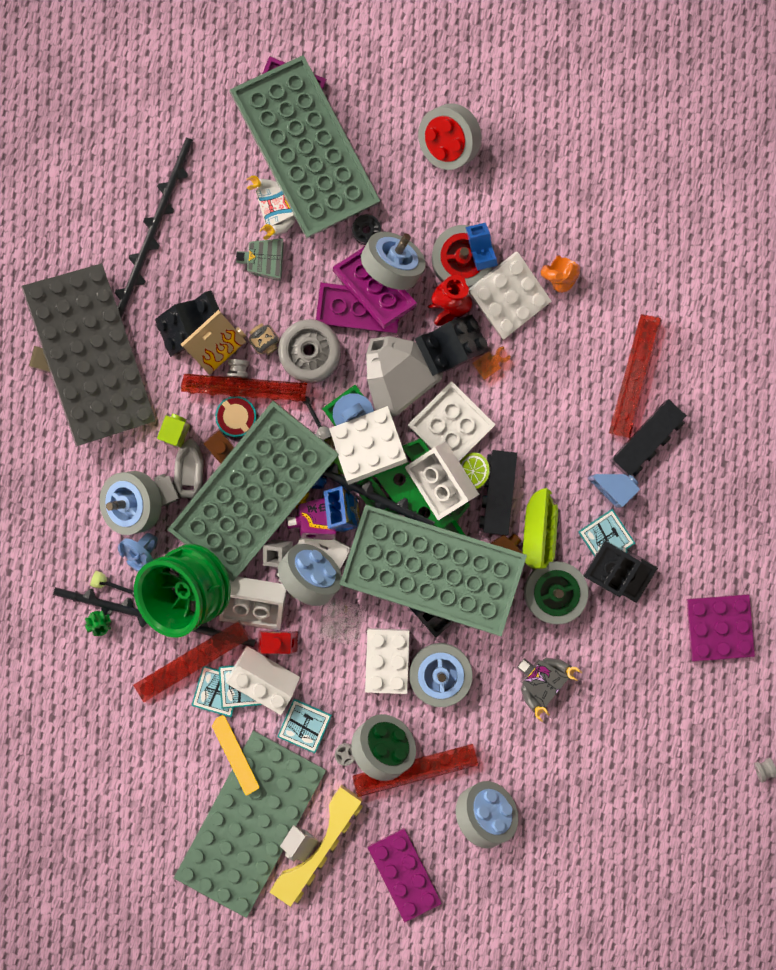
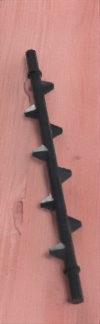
[114,137,193,319]
[246,429,435,525]
[53,587,256,647]

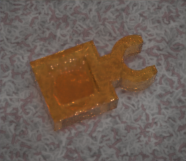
[472,346,511,380]

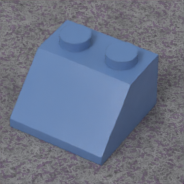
[588,474,640,508]

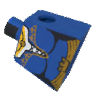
[324,486,361,532]

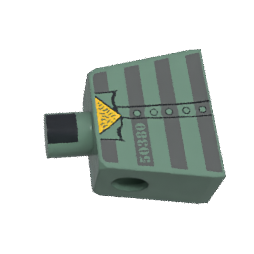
[236,239,284,281]

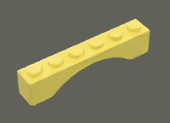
[270,785,363,907]

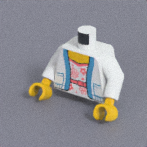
[246,175,296,240]

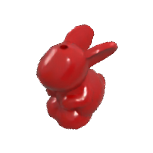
[428,274,473,326]

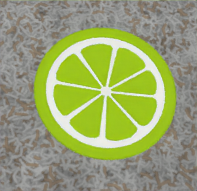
[459,453,489,489]

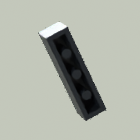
[610,399,687,477]
[479,450,517,535]

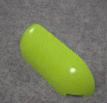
[523,488,558,569]

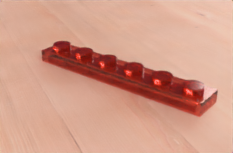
[609,314,662,439]
[181,374,307,402]
[133,620,250,702]
[352,744,479,797]

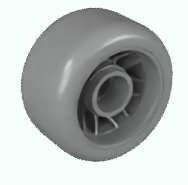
[278,319,341,383]

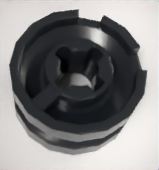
[352,214,381,245]

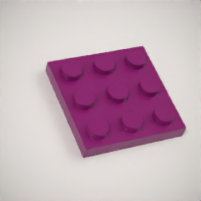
[686,594,755,661]

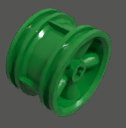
[134,544,231,638]

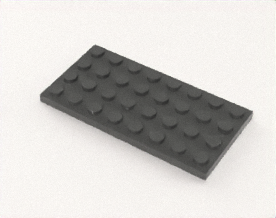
[21,263,156,447]

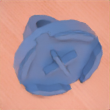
[333,394,374,426]
[118,533,158,572]

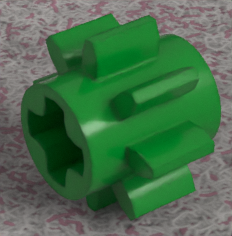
[85,611,111,636]

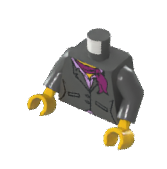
[517,658,582,722]

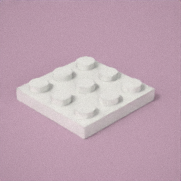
[469,252,552,340]
[408,381,495,461]
[329,406,408,485]

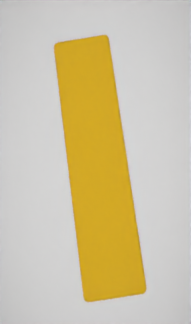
[212,715,259,795]

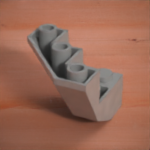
[366,336,443,416]

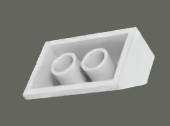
[405,442,480,520]
[219,577,287,630]
[225,646,300,715]

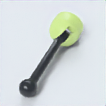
[90,571,135,598]

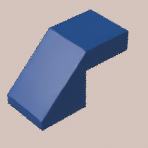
[466,222,498,271]

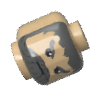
[249,323,279,355]

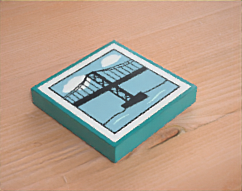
[578,509,635,556]
[191,665,234,717]
[218,665,262,709]
[277,698,332,753]

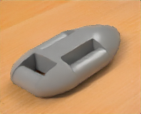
[174,439,204,499]

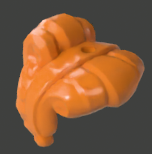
[541,255,580,293]

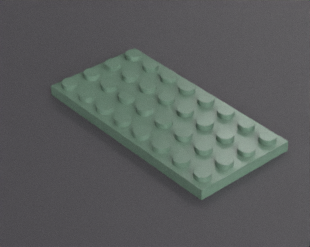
[230,55,380,239]
[168,400,339,582]
[339,505,527,637]
[174,730,326,918]

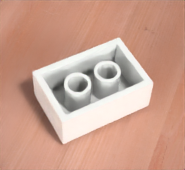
[365,628,409,694]

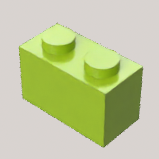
[157,413,190,448]

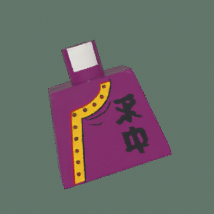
[286,498,336,540]

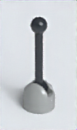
[302,396,332,442]

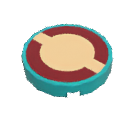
[215,396,257,437]

